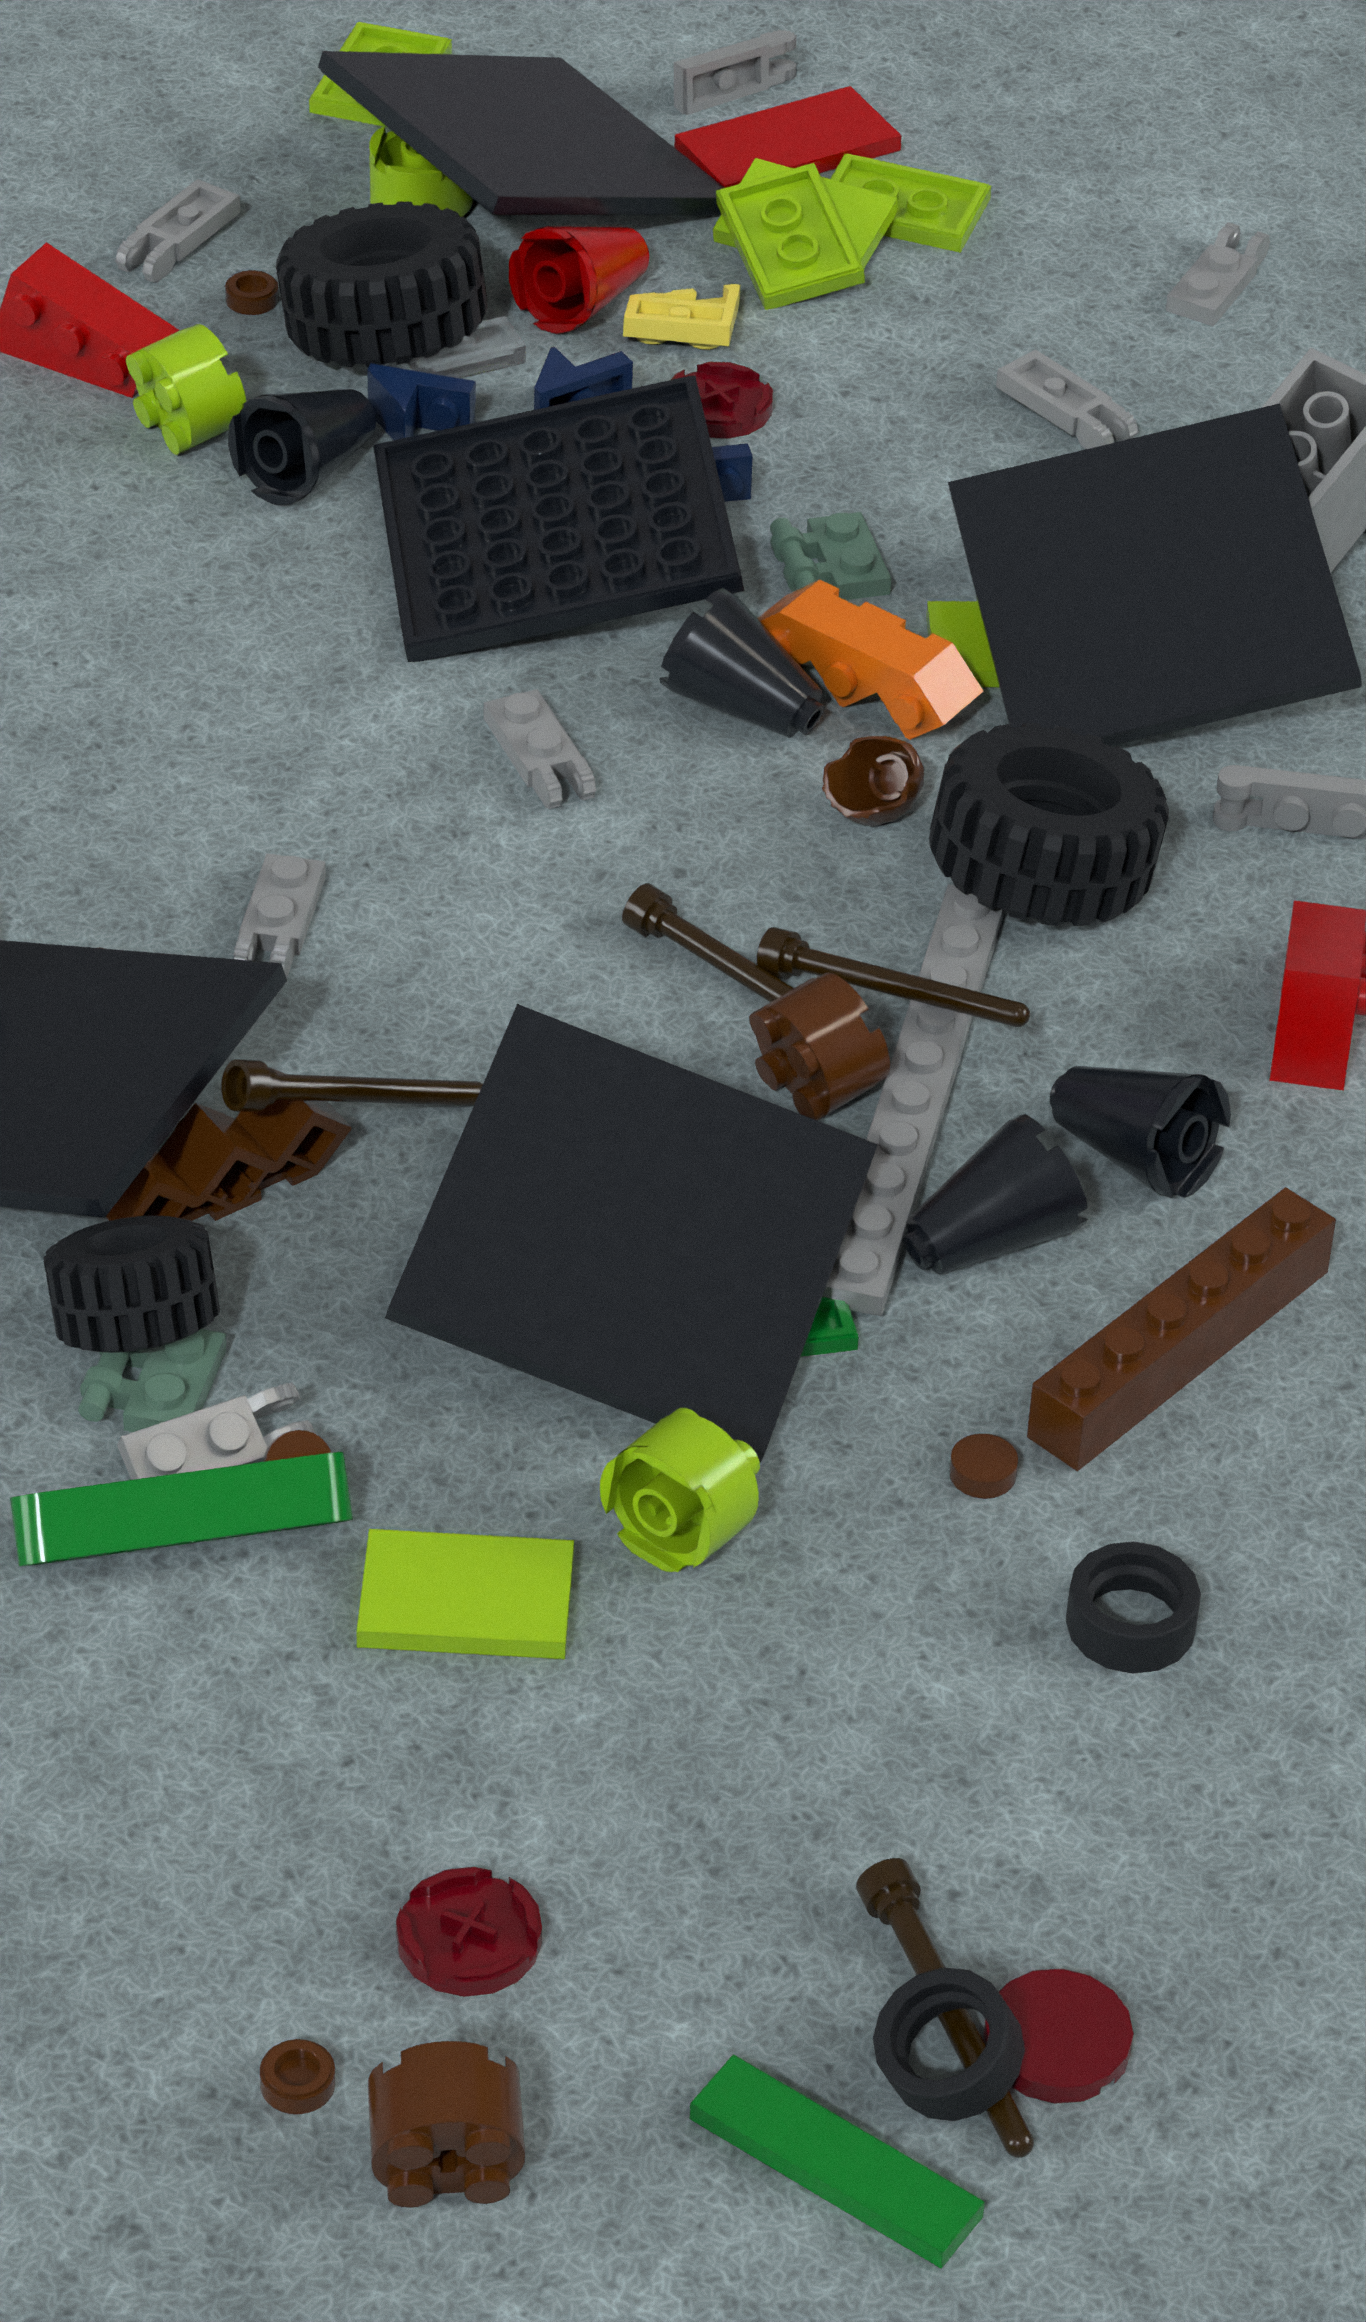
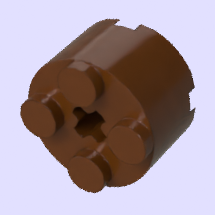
[749,973,890,1121]
[368,2041,525,2208]

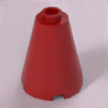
[509,226,649,334]

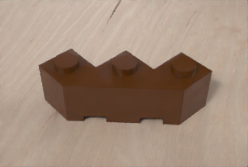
[106,1069,352,1221]

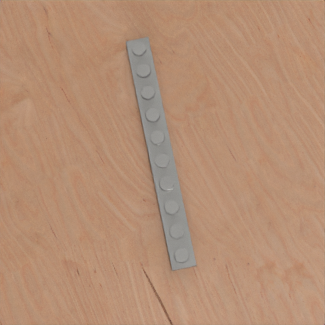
[822,884,1005,1316]

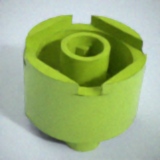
[369,125,473,217]
[126,324,246,455]
[600,1408,760,1572]

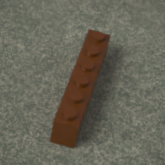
[1027,1187,1336,1472]

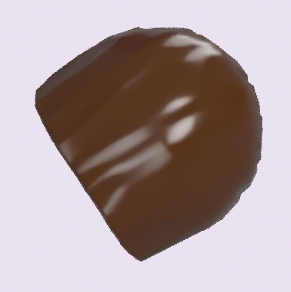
[822,736,925,827]

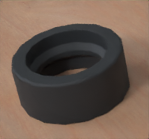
[1066,1541,1201,1674]
[873,1967,1025,2121]

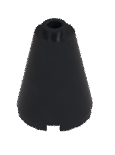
[228,389,376,505]
[660,588,824,738]
[1050,1066,1231,1198]
[903,1114,1088,1275]

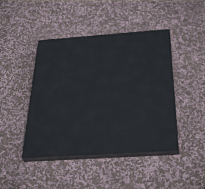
[318,51,725,215]
[373,375,744,662]
[948,403,1362,746]
[0,940,287,1218]
[385,1004,878,1463]

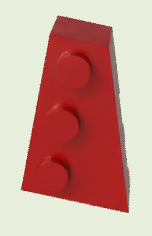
[0,242,179,398]
[1269,900,1366,1091]

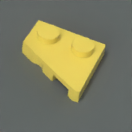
[623,284,741,349]

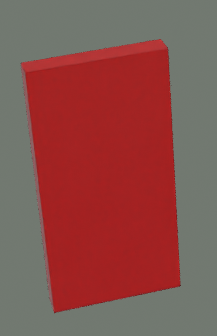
[674,86,902,188]

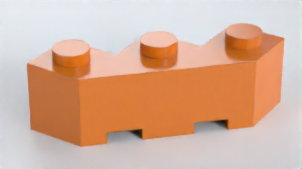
[757,579,983,740]

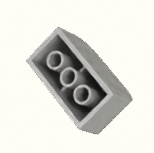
[1262,348,1366,573]

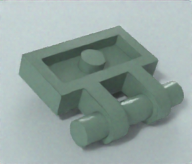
[770,512,891,600]
[78,1329,226,1432]

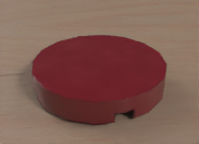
[671,362,773,439]
[396,1867,542,1997]
[983,1969,1134,2104]

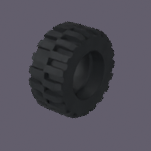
[276,202,488,367]
[929,723,1169,926]

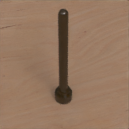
[622,883,794,1002]
[757,927,1030,1027]
[221,1059,483,1112]
[856,1858,1034,2158]

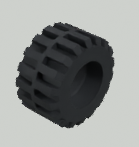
[43,1216,220,1353]

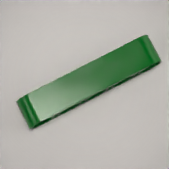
[10,1452,353,1566]

